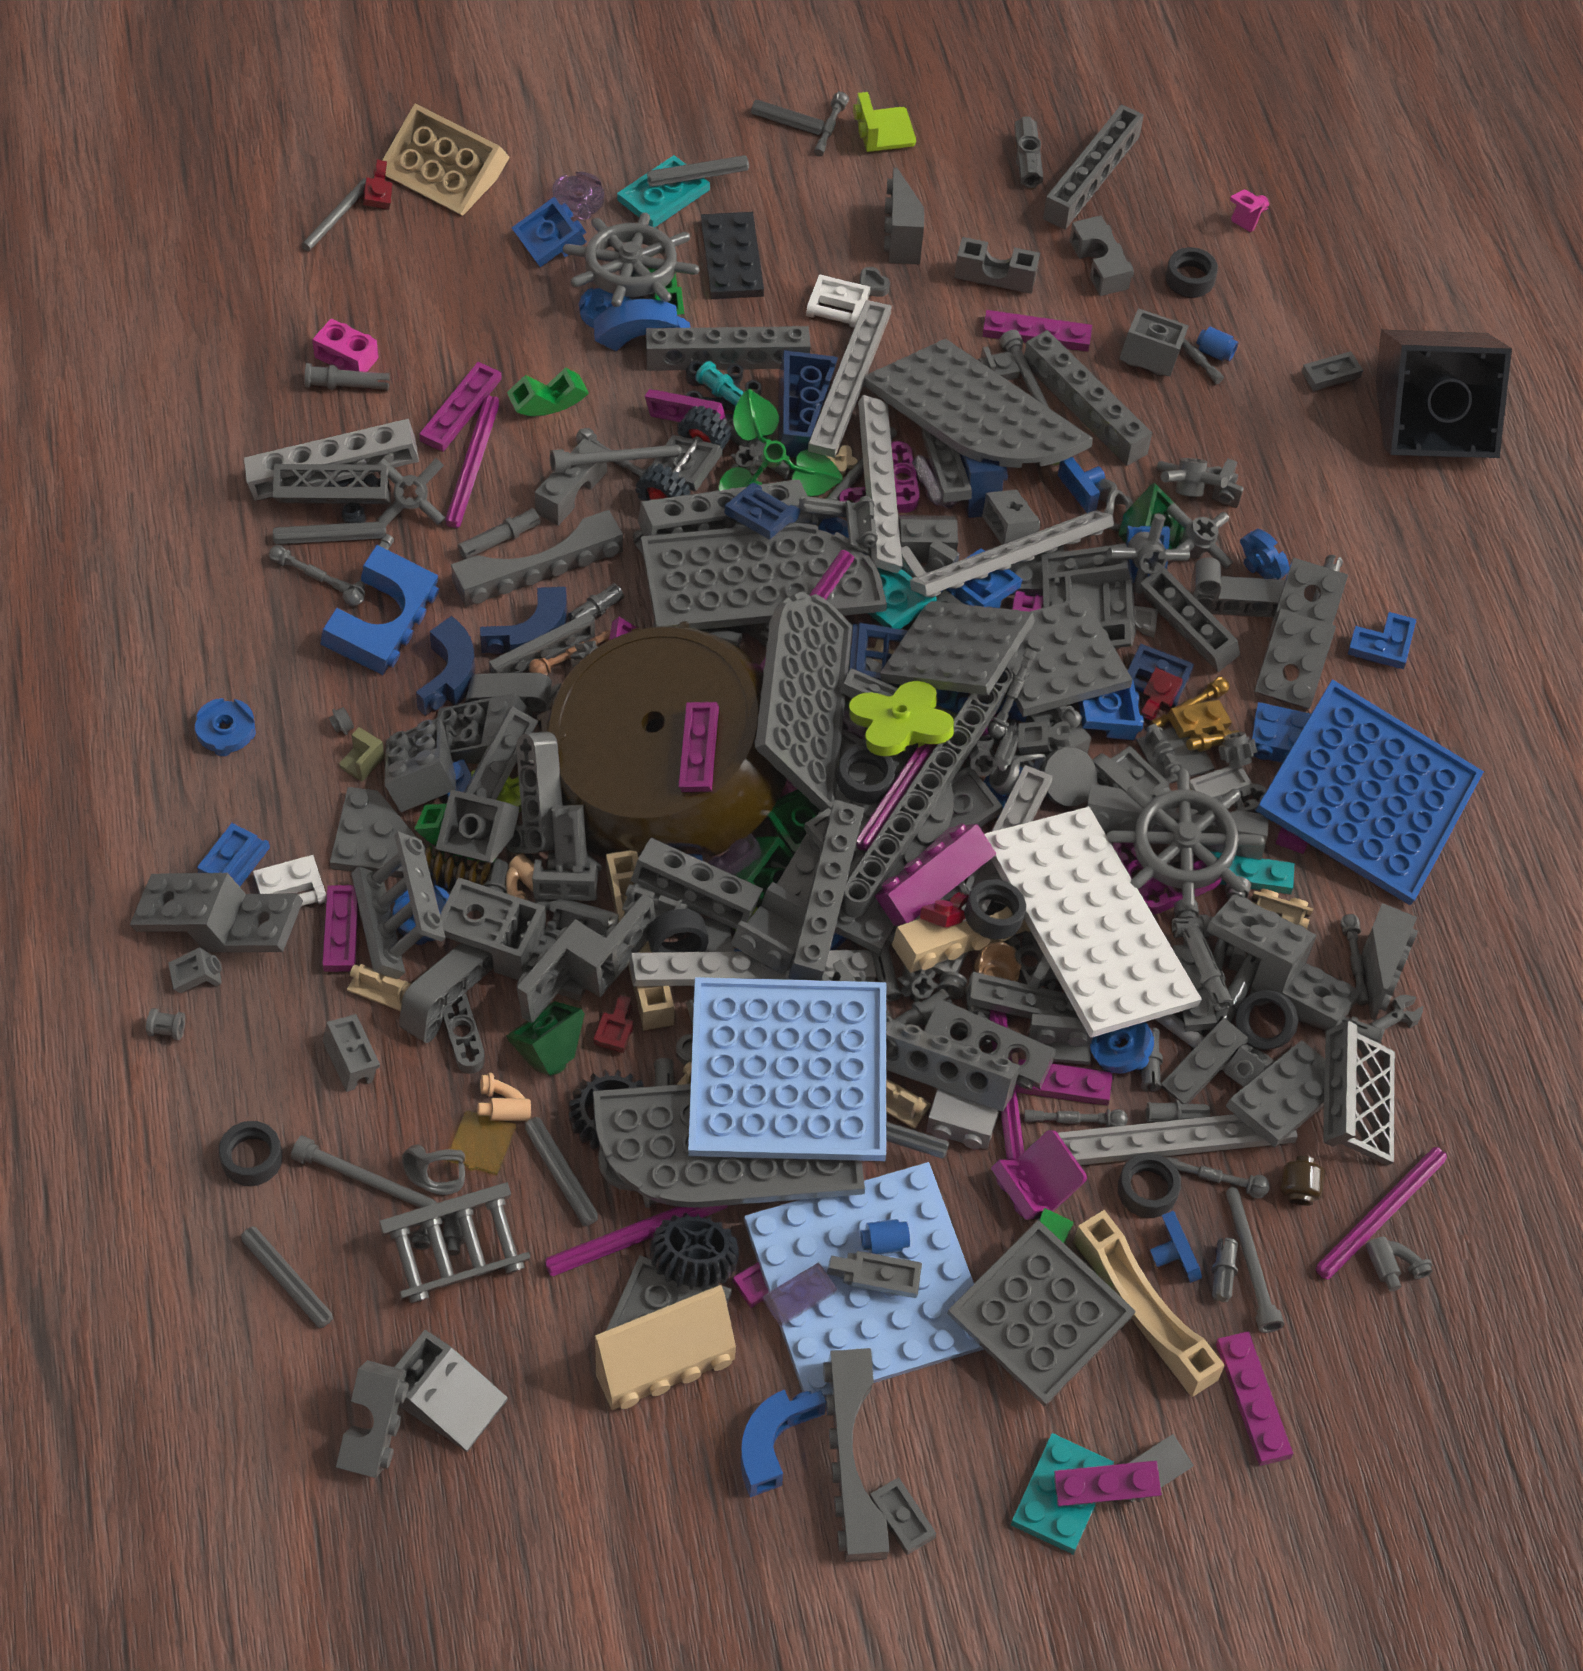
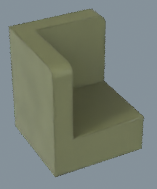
[340,727,385,782]

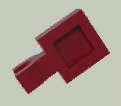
[363,159,392,210]
[1141,667,1183,721]
[920,892,969,928]
[593,995,634,1053]

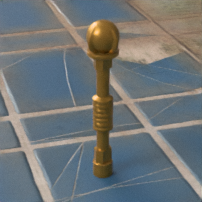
[1150,677,1229,728]

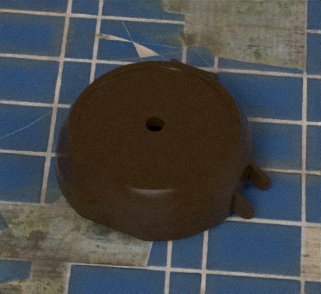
[537,621,787,859]

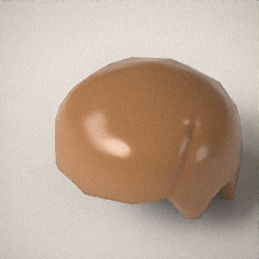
[974,941,1022,982]

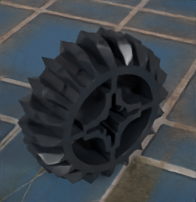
[569,1069,644,1150]
[649,1213,739,1291]

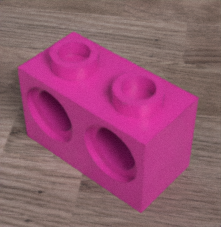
[312,319,378,372]

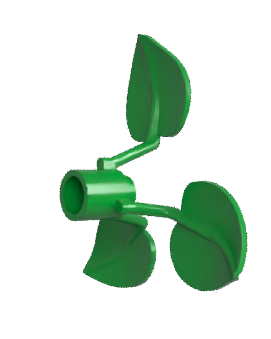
[718,389,843,497]

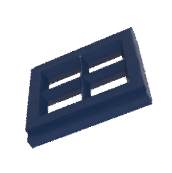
[849,623,908,688]

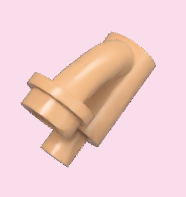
[505,853,534,901]
[477,1073,531,1121]

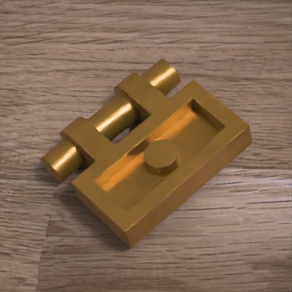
[1167,700,1239,752]

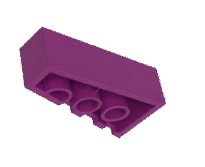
[874,823,996,926]

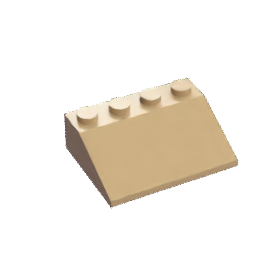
[383,103,510,216]
[595,1285,736,1410]

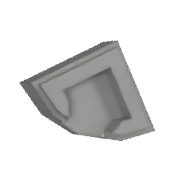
[1134,606,1158,638]

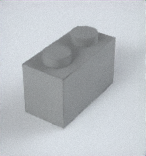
[926,1089,999,1150]

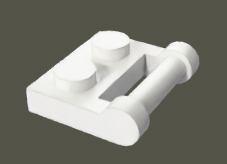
[806,275,870,328]
[253,855,327,906]

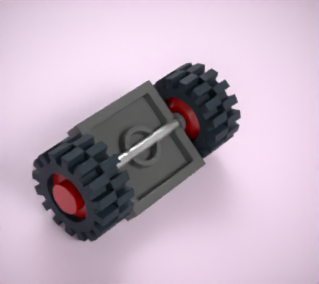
[635,405,732,501]

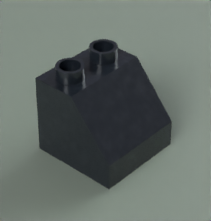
[1376,329,1512,458]

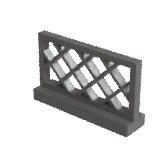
[1323,1021,1395,1165]

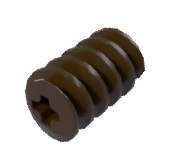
[425,846,490,891]

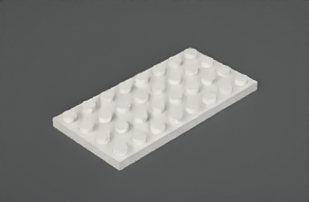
[984,807,1202,1038]

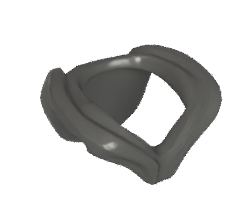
[1096,478,1133,531]
[989,754,1045,795]
[402,1144,465,1195]

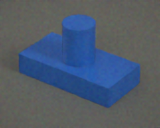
[1057,457,1105,513]
[1150,1211,1202,1283]

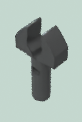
[1369,995,1424,1029]

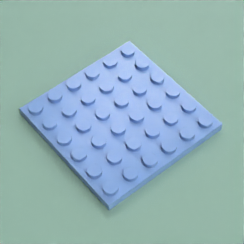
[688,977,886,1161]
[744,1162,983,1398]

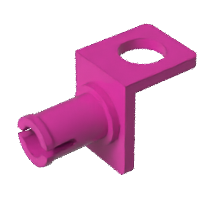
[1230,189,1269,232]

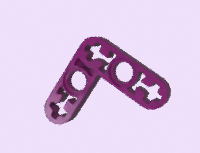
[839,441,919,513]
[1113,843,1221,914]

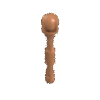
[529,629,610,675]

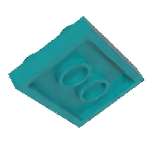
[617,155,710,228]
[868,567,937,629]
[1011,1433,1114,1555]

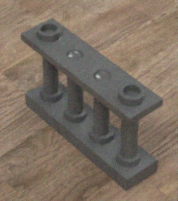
[351,832,446,979]
[379,1182,530,1303]

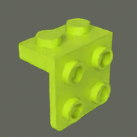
[853,92,916,152]

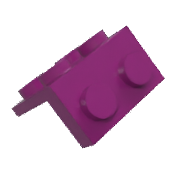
[991,1130,1087,1219]

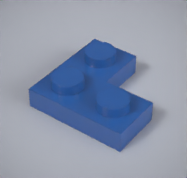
[1348,612,1417,670]

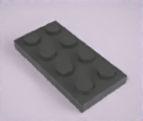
[1226,1040,1325,1148]

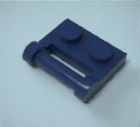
[724,483,801,540]
[1128,644,1194,708]

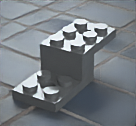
[1253,557,1348,709]
[130,873,303,952]
[440,877,586,1001]
[517,894,655,1024]
[1207,894,1361,1028]

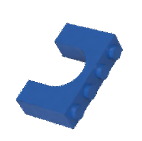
[321,545,440,675]

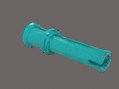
[696,361,744,407]

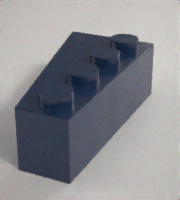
[778,350,838,458]
[959,453,1008,518]

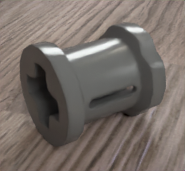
[146,1008,186,1040]

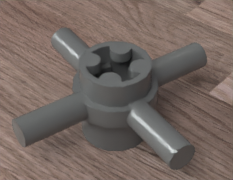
[377,458,445,526]
[1157,458,1228,496]
[1166,503,1234,570]
[1107,514,1190,594]

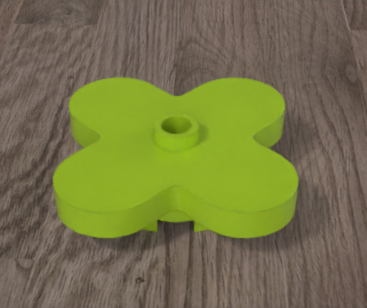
[849,681,954,756]

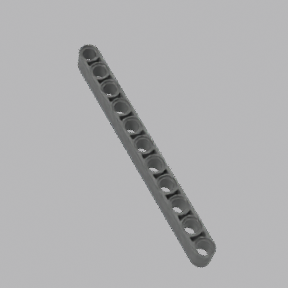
[841,666,1013,917]

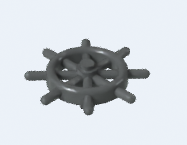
[563,212,699,307]
[1107,768,1265,910]

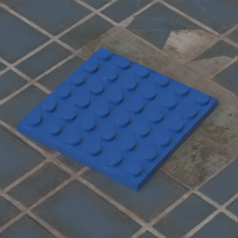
[1255,679,1484,905]

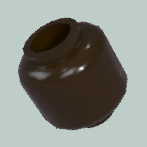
[1281,1156,1325,1206]

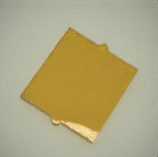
[447,1110,516,1175]

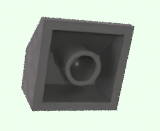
[1119,308,1189,377]
[898,515,958,563]
[436,790,520,863]

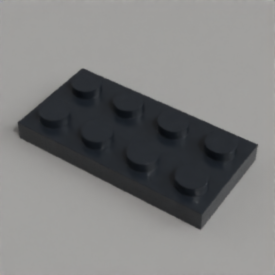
[701,211,764,299]

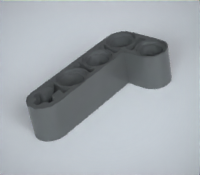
[1190,557,1285,618]
[506,731,563,853]
[399,943,493,1043]

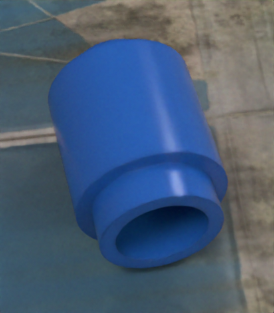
[1196,326,1239,361]
[860,1219,910,1255]

